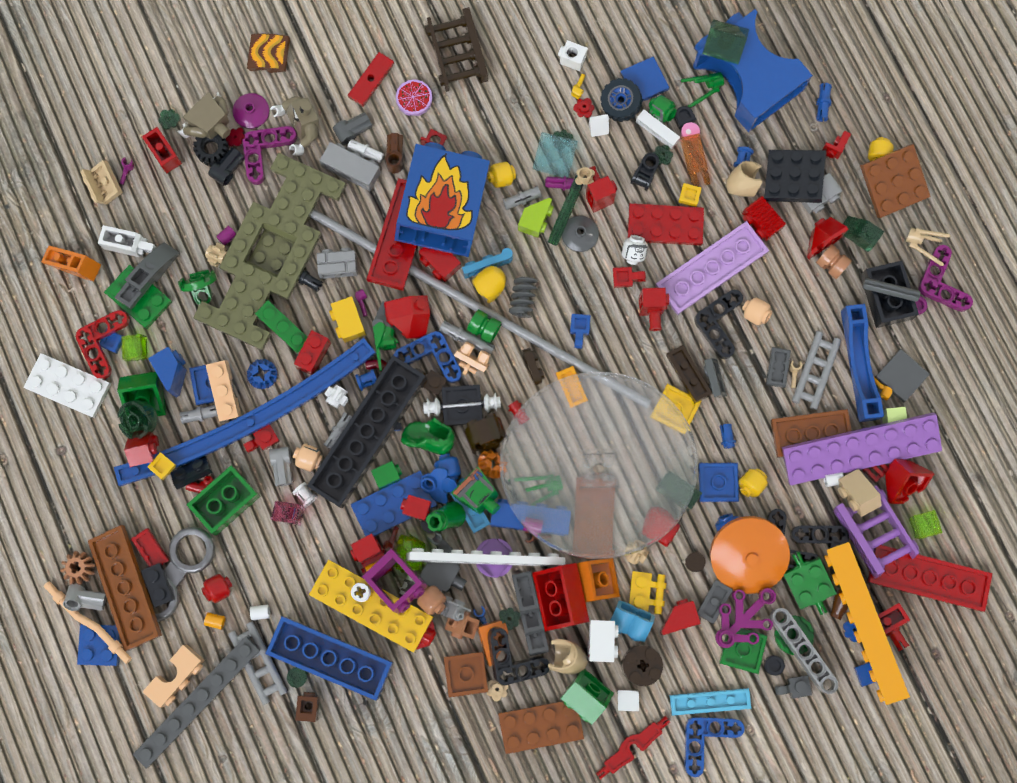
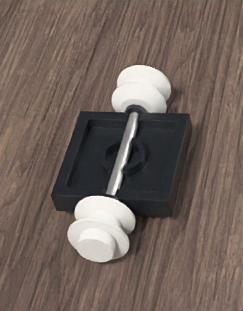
[423,384,501,426]

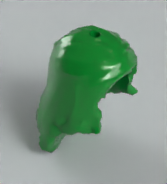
[401,417,455,455]

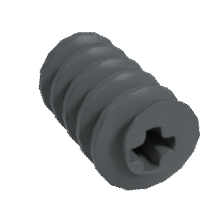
[509,277,538,318]

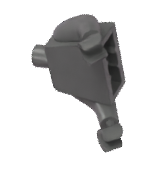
[401,531,467,594]

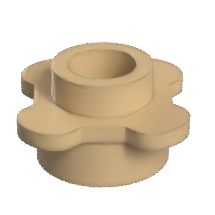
[575,167,595,185]

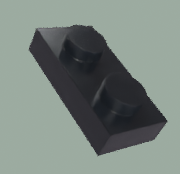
[170,456,213,490]
[141,563,175,608]

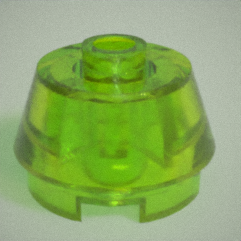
[393,534,426,573]

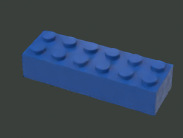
[265,616,394,701]

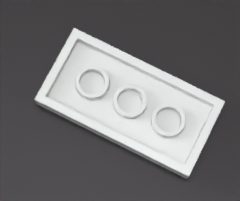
[23,353,111,418]

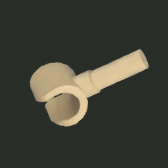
[789,361,802,388]

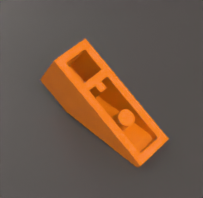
[41,246,101,282]

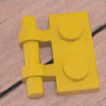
[629,571,667,615]

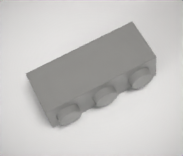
[319,142,381,192]

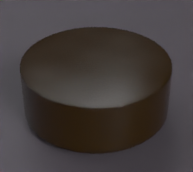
[685,552,705,572]

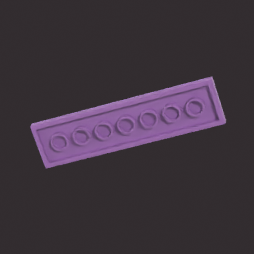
[782,412,942,486]

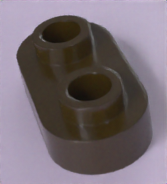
[522,348,545,386]

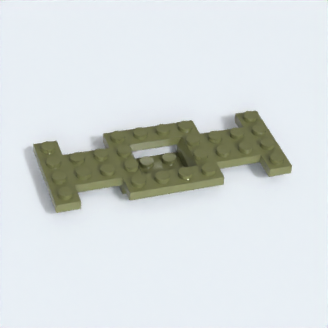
[193,153,346,351]

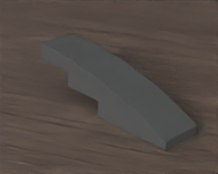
[512,571,549,656]

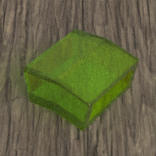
[122,334,148,362]
[909,510,942,539]

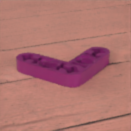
[243,126,297,185]
[918,245,973,312]

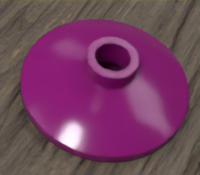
[232,93,270,129]

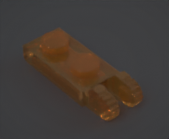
[680,133,710,187]

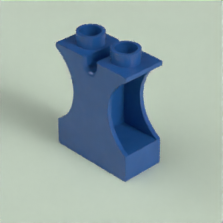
[693,9,813,133]

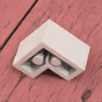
[587,620,618,662]

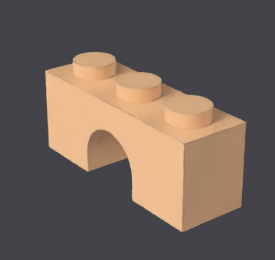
[206,360,242,421]
[143,645,205,708]

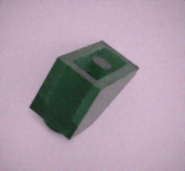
[843,216,885,252]

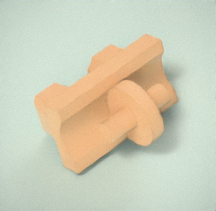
[454,341,491,376]

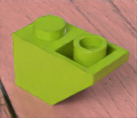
[518,198,554,238]

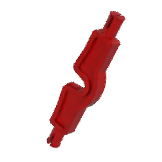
[596,716,671,780]

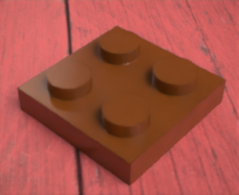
[444,652,488,698]

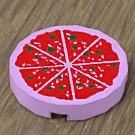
[396,79,432,116]

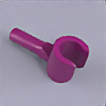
[119,157,134,185]
[355,289,368,317]

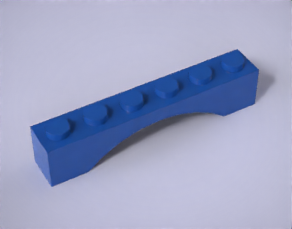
[841,304,884,422]

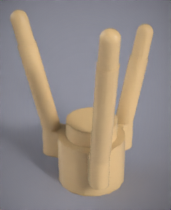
[906,227,951,266]

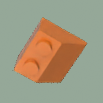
[577,558,620,603]

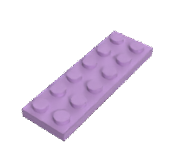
[655,221,769,315]

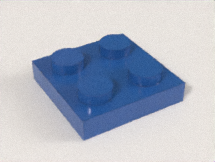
[77,624,121,666]

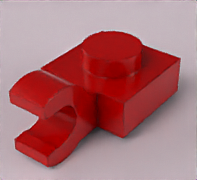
[613,267,646,288]
[243,424,280,453]

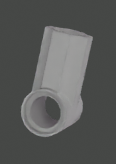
[269,446,293,487]
[63,584,106,611]

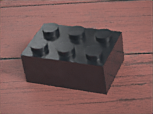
[860,260,919,328]

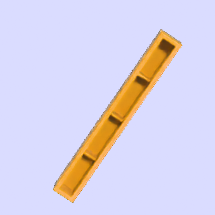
[824,542,910,705]

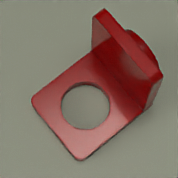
[420,129,447,146]

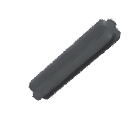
[863,278,921,302]

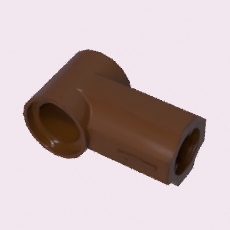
[385,133,403,174]

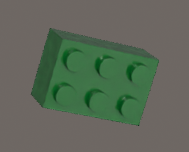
[186,465,261,536]

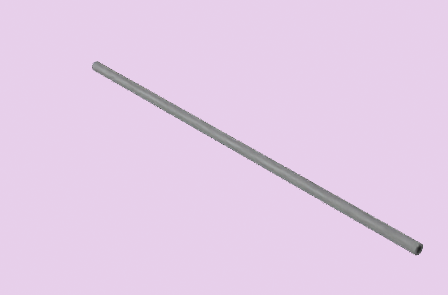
[310,209,651,409]

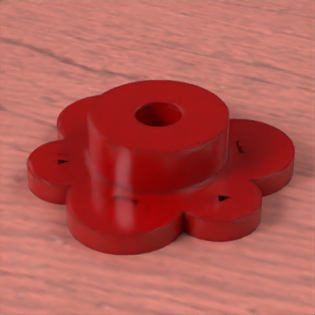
[573,98,595,118]

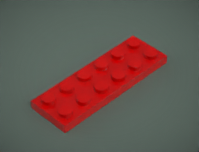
[367,178,417,291]
[867,545,993,612]

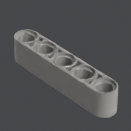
[769,608,838,694]

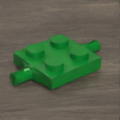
[784,551,837,615]

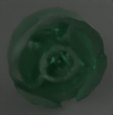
[118,400,158,439]

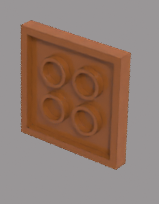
[860,144,931,218]

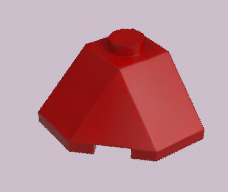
[807,217,849,259]
[384,295,430,339]
[885,459,934,504]

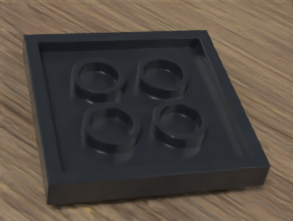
[764,150,826,203]

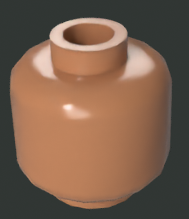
[417,585,446,615]

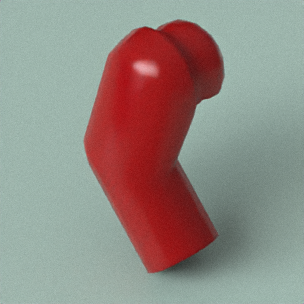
[185,476,214,494]

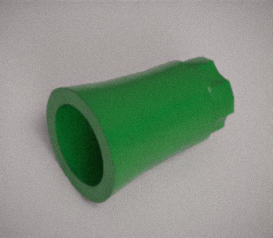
[426,501,466,532]

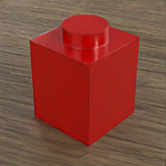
[400,495,432,522]

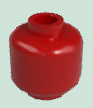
[201,574,232,603]

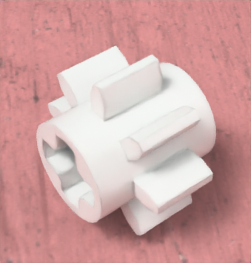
[324,385,349,409]

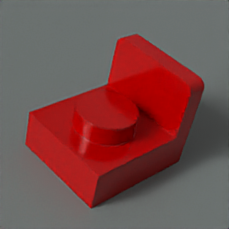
[822,131,851,159]

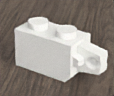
[98,225,156,257]

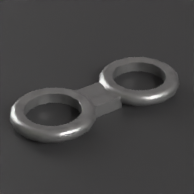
[143,527,215,622]

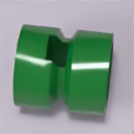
[467,309,502,343]

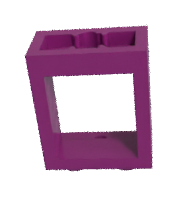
[362,548,428,614]

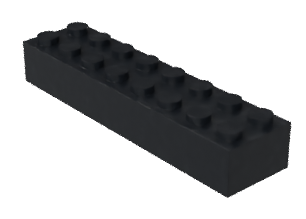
[307,355,427,508]

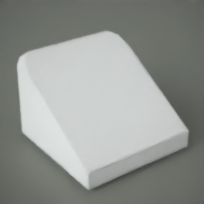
[589,114,609,137]
[618,690,639,711]

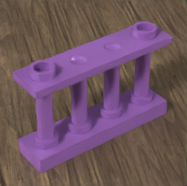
[833,485,919,579]

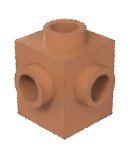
[445,611,480,640]

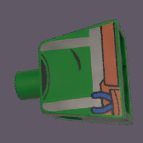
[451,466,500,515]

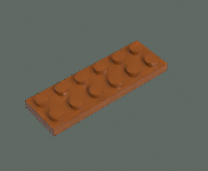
[88,525,162,651]

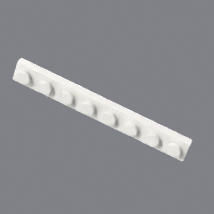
[406,548,565,567]

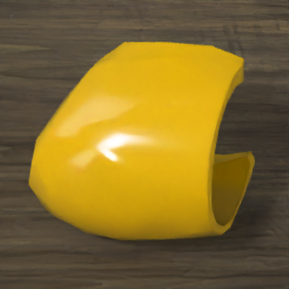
[472,266,506,303]

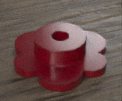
[226,127,245,147]

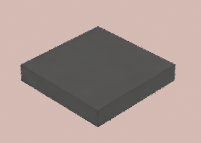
[875,349,930,403]

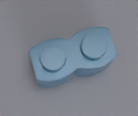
[610,601,655,642]

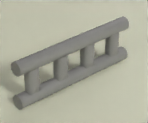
[792,331,841,410]
[228,621,288,705]

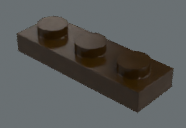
[666,345,712,404]

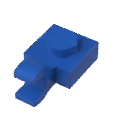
[570,314,591,349]

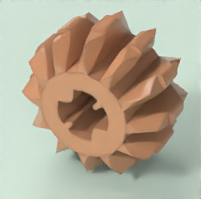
[60,551,96,585]

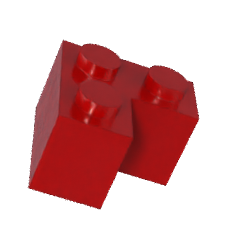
[350,533,393,576]

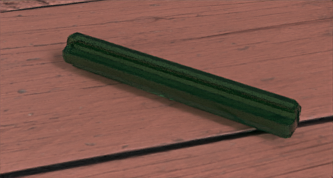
[548,175,584,246]

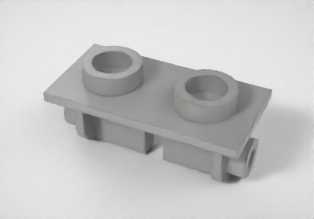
[440,595,471,621]

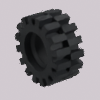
[193,134,229,166]

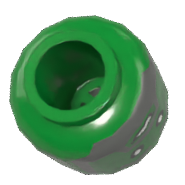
[649,95,677,123]

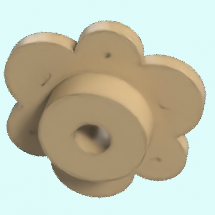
[487,680,508,701]

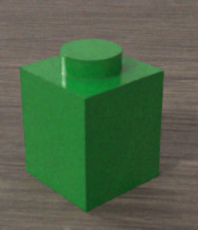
[371,461,403,490]

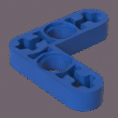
[394,331,462,383]
[684,717,745,777]

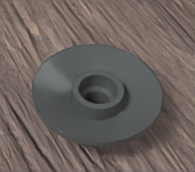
[562,216,599,252]

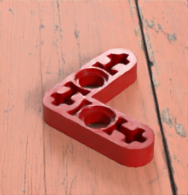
[75,310,130,379]

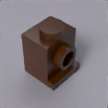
[295,692,320,722]

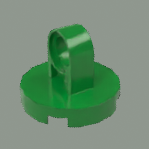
[178,270,217,305]

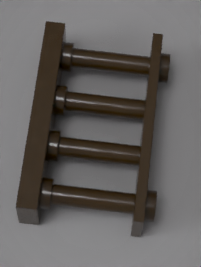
[425,7,488,92]

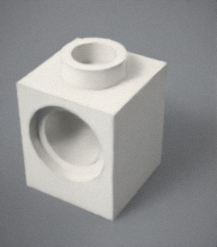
[558,40,588,71]

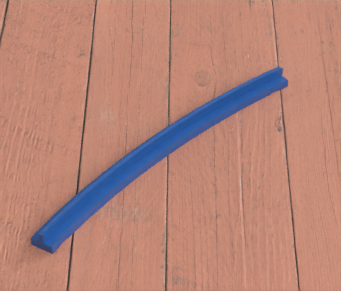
[114,338,376,486]

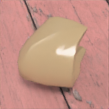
[726,161,762,197]
[548,639,588,675]

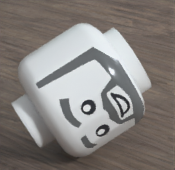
[621,235,648,265]

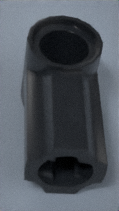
[208,147,245,186]

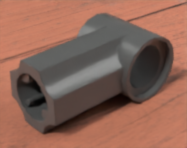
[333,112,373,145]

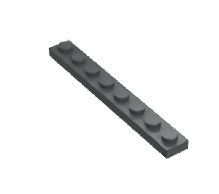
[132,636,260,769]

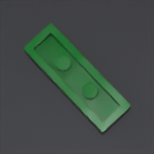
[255,300,307,353]

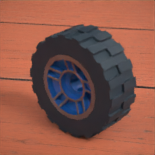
[600,78,642,122]

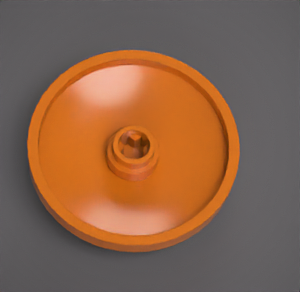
[710,516,790,594]

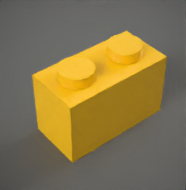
[329,296,366,343]

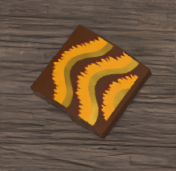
[247,34,290,73]

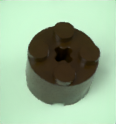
[464,413,509,454]
[621,645,663,686]

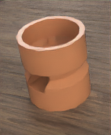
[816,244,852,279]

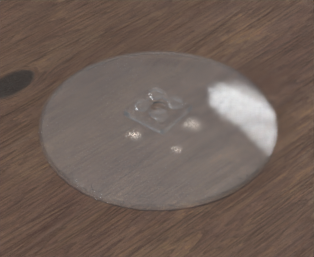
[500,372,698,559]

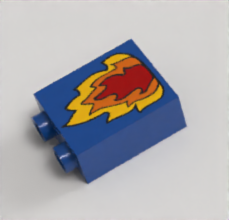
[394,142,490,257]

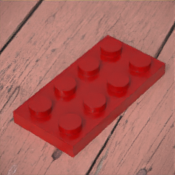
[627,203,704,246]

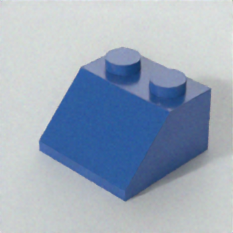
[148,346,187,398]

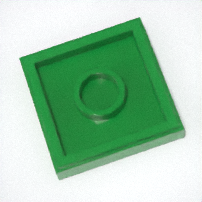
[719,625,768,674]

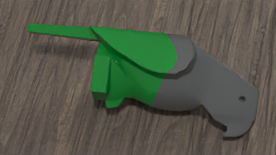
[372,301,398,371]

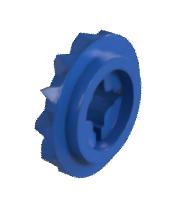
[247,359,278,389]

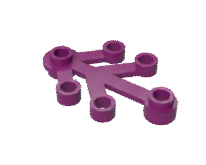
[715,588,776,648]

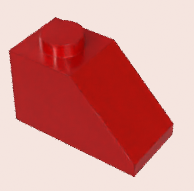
[660,598,701,635]

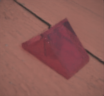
[271,501,305,526]

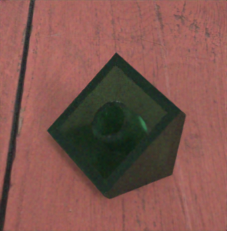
[702,19,749,64]

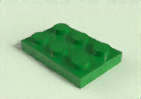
[104,264,172,329]

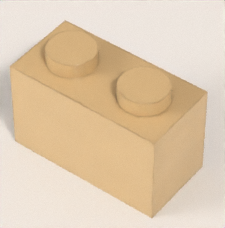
[838,469,882,517]

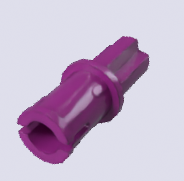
[545,176,582,191]

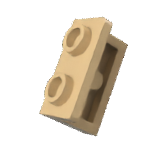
[80,160,123,204]

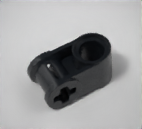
[630,153,659,191]

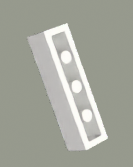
[636,110,680,149]

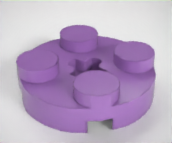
[476,538,513,578]

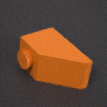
[477,620,509,666]

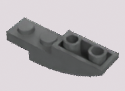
[115,242,180,310]

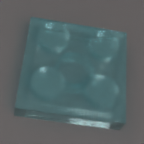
[533,132,578,178]

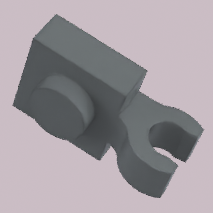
[775,675,812,699]

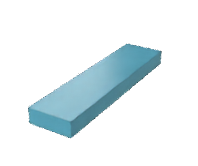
[669,688,751,716]

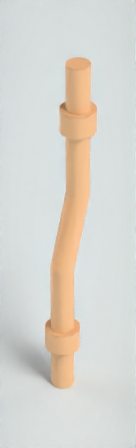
[44,581,132,664]

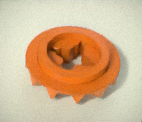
[478,449,507,479]

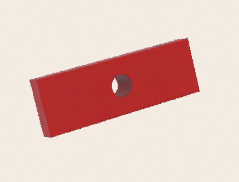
[348,52,394,107]

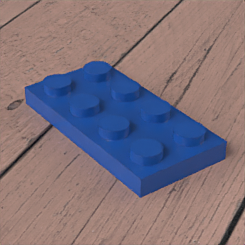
[350,471,437,537]

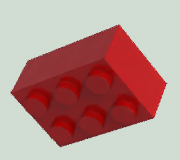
[532,563,590,631]

